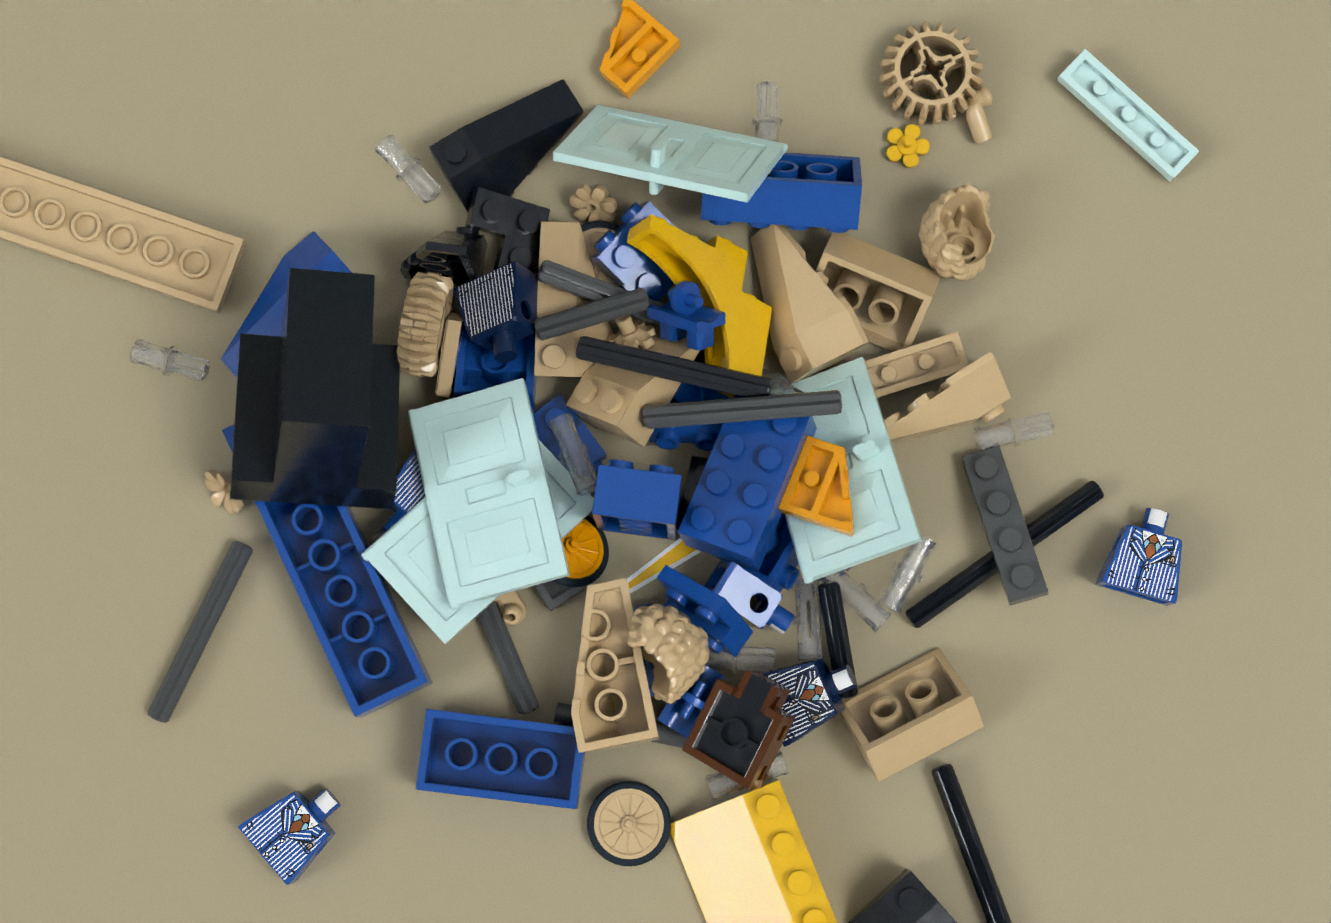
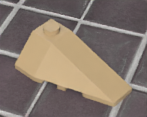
[534,221,614,378]
[751,224,869,384]
[884,351,1011,444]
[571,578,659,753]

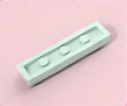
[1057,49,1199,182]

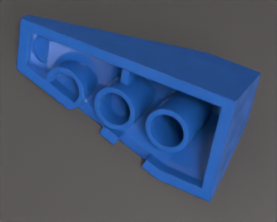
[221,231,352,377]

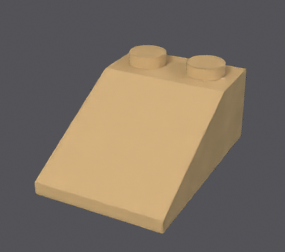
[566,324,700,447]

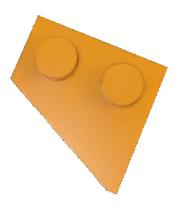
[599,0,681,99]
[779,435,854,537]

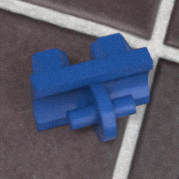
[647,281,726,351]
[657,665,728,738]

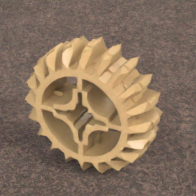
[879,21,983,126]
[396,272,455,377]

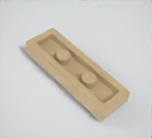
[865,331,969,398]

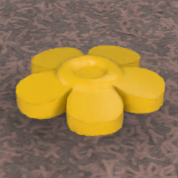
[886,124,930,168]

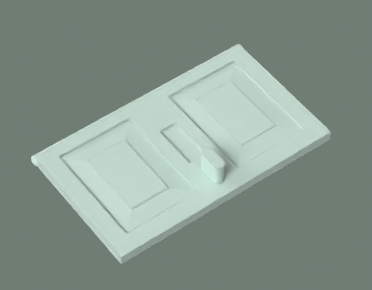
[553,105,788,203]
[770,357,922,584]
[408,378,570,610]
[361,440,594,645]

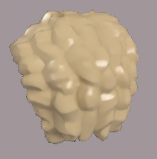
[918,183,995,281]
[628,604,709,704]

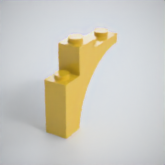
[627,214,772,398]

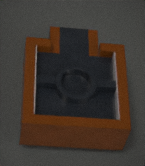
[682,670,795,789]

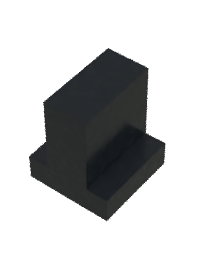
[230,268,400,509]

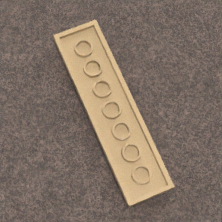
[0,157,247,314]

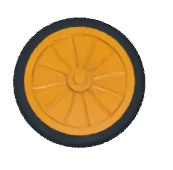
[552,516,609,587]

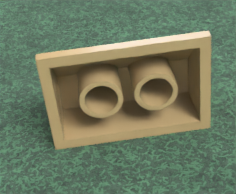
[816,232,941,352]
[840,648,984,782]

